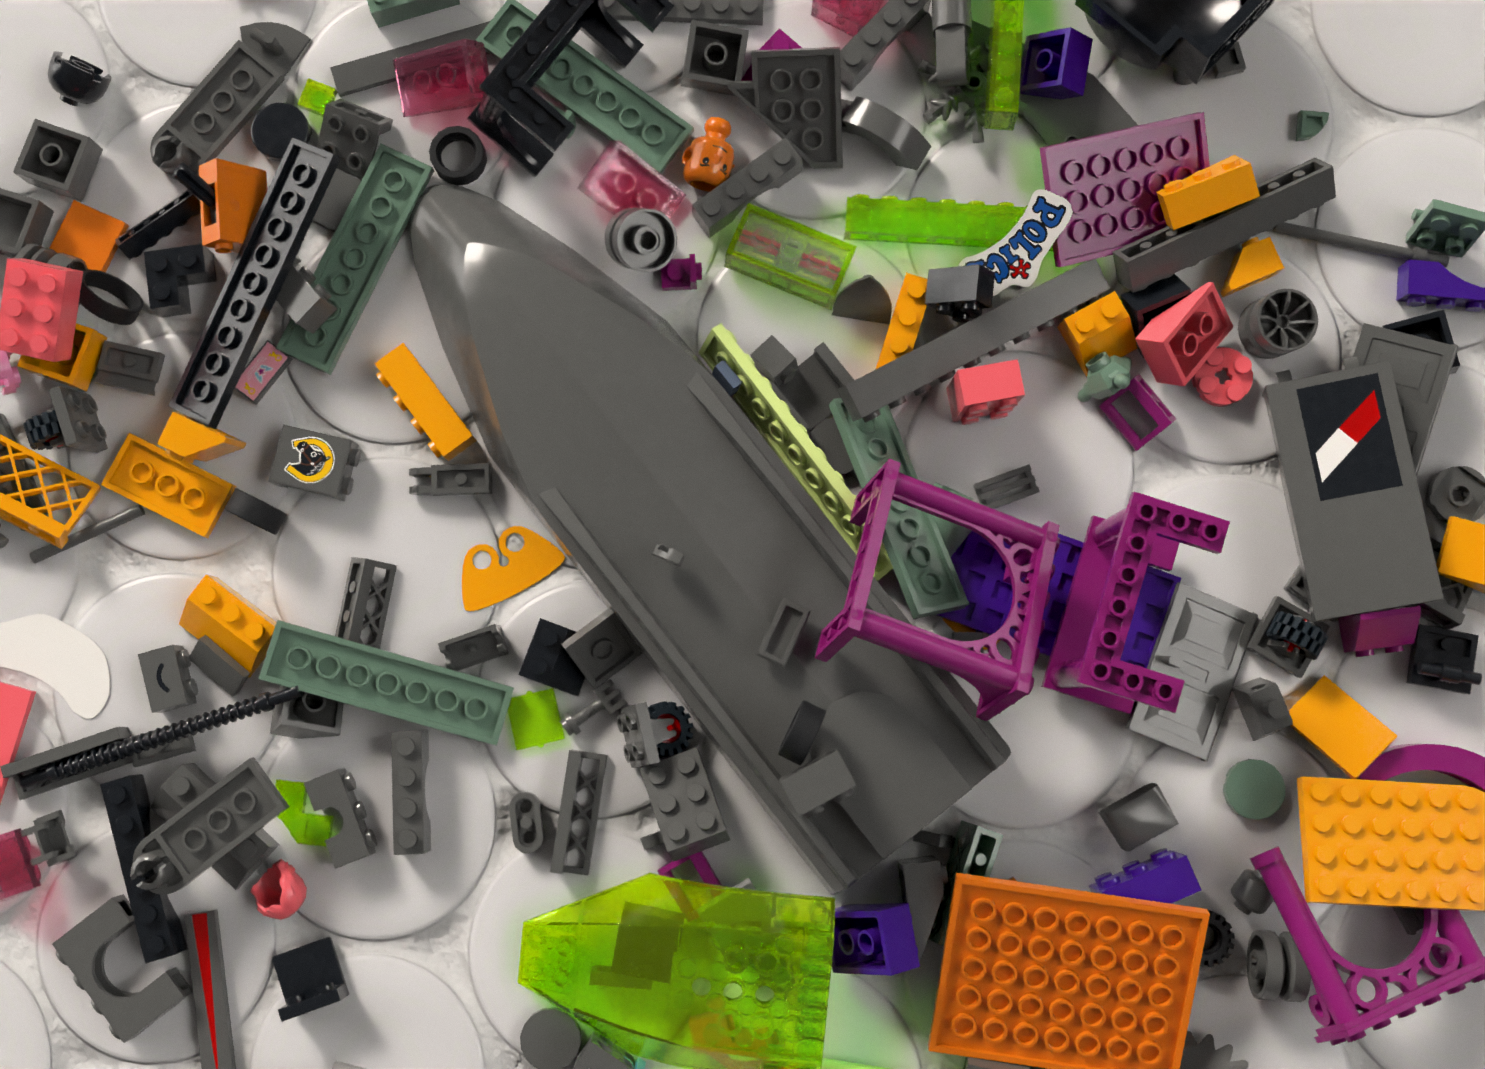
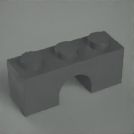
[304,768,377,869]

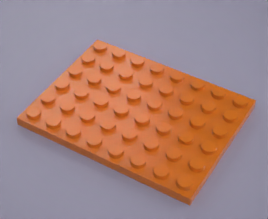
[928,873,1210,1069]

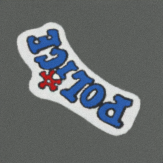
[959,189,1073,296]

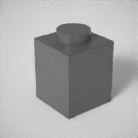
[750,335,798,387]

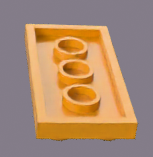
[101,433,236,538]

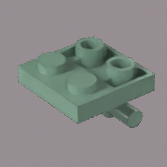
[1405,199,1485,258]

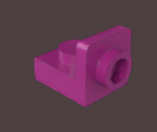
[661,254,702,291]

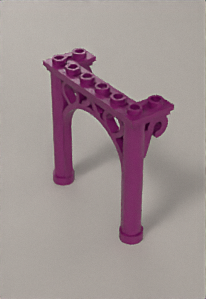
[1250,846,1485,1046]

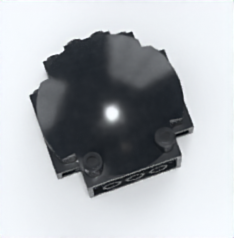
[1075,0,1275,85]

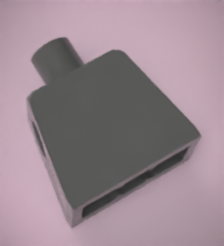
[1232,677,1293,741]

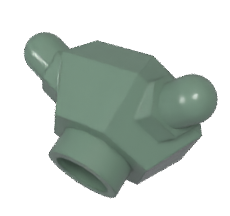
[1078,352,1132,402]

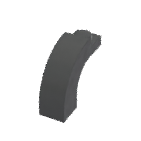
[841,96,931,170]

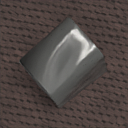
[1098,783,1179,852]

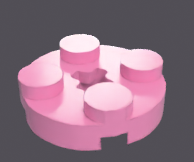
[0,350,21,395]

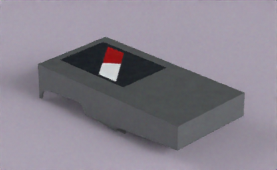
[1262,356,1444,622]

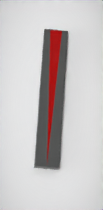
[184,909,236,1069]

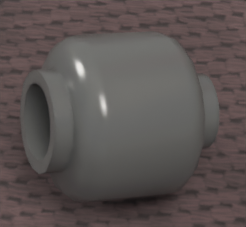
[1231,869,1274,915]

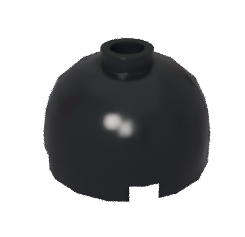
[48,51,112,106]

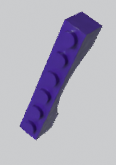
[1396,260,1485,312]

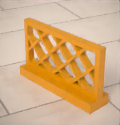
[0,434,101,549]

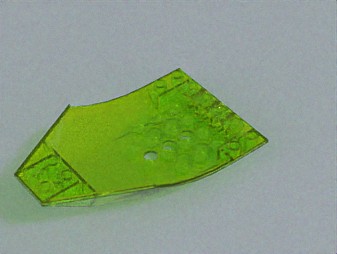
[518,872,835,1069]

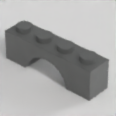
[840,0,931,91]
[692,138,803,238]
[391,730,431,855]

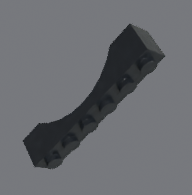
[100,774,188,964]

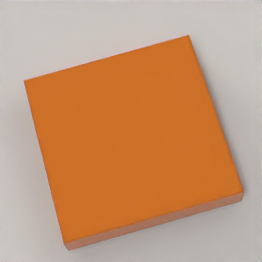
[49,200,129,273]

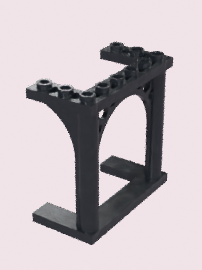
[467,0,674,177]

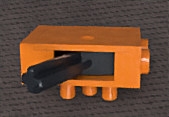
[173,158,267,253]

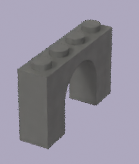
[52,894,193,1043]

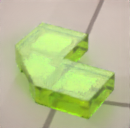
[275,779,334,847]

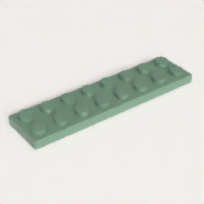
[475,0,694,176]
[276,143,434,375]
[829,398,969,620]
[259,620,514,746]

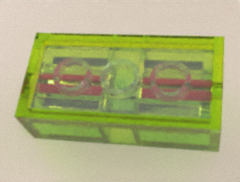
[724,203,857,310]

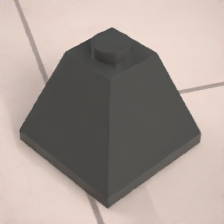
[270,685,344,739]

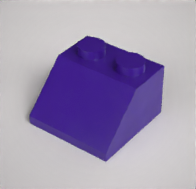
[1017,27,1093,100]

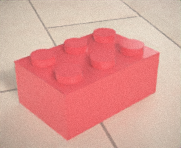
[0,258,83,362]
[946,359,1025,425]

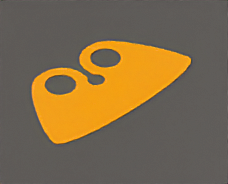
[462,526,565,611]

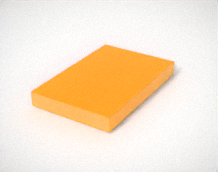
[1289,675,1397,779]

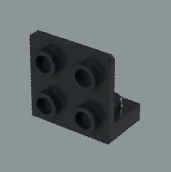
[272,937,349,1022]

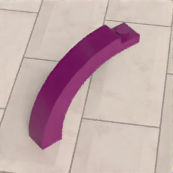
[1351,744,1485,792]

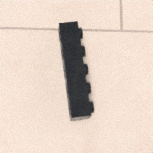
[115,190,201,260]

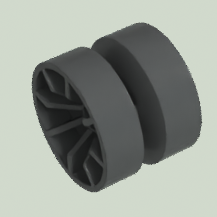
[604,207,677,272]
[1238,289,1318,359]

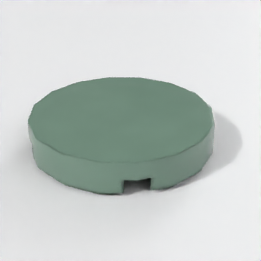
[1223,759,1286,820]

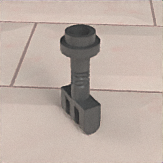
[559,679,627,736]

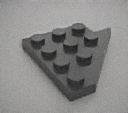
[728,47,843,169]

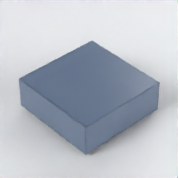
[712,360,742,397]

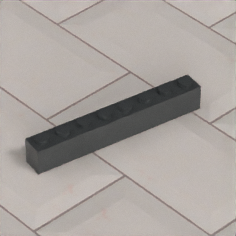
[1112,158,1336,293]

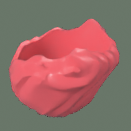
[250,859,307,920]

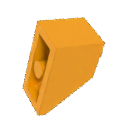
[1220,237,1284,297]

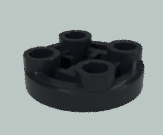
[251,103,312,161]

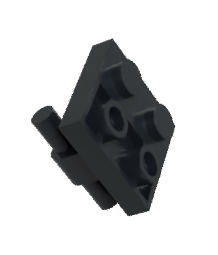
[1406,624,1482,694]

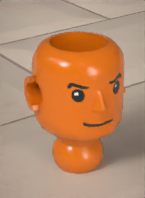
[682,117,735,192]

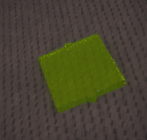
[508,688,565,750]

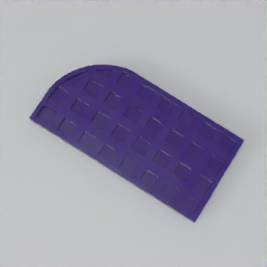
[936,525,1181,668]

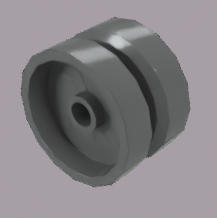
[1246,930,1311,1002]

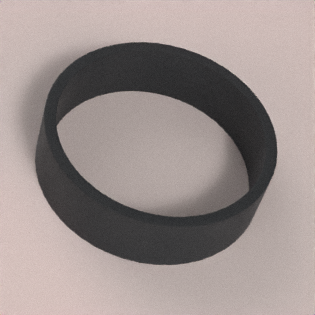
[79,270,144,325]

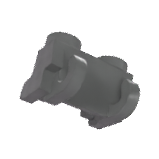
[20,810,77,867]

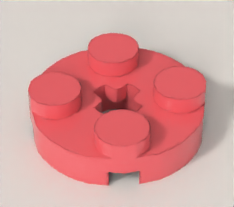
[1191,347,1253,407]

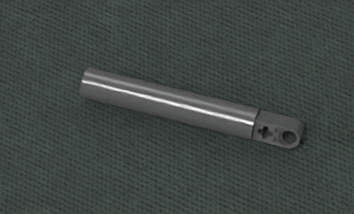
[932,0,972,89]

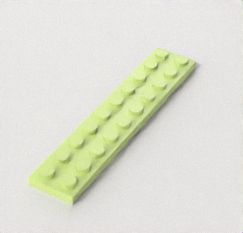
[698,323,893,581]

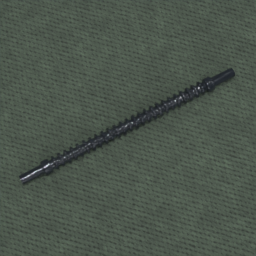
[19,685,303,788]

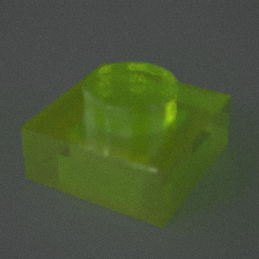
[297,78,338,117]

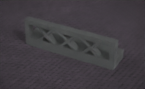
[335,557,397,649]
[0,727,133,800]
[550,750,607,876]

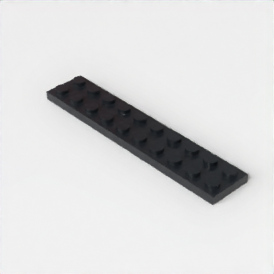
[168,138,341,429]

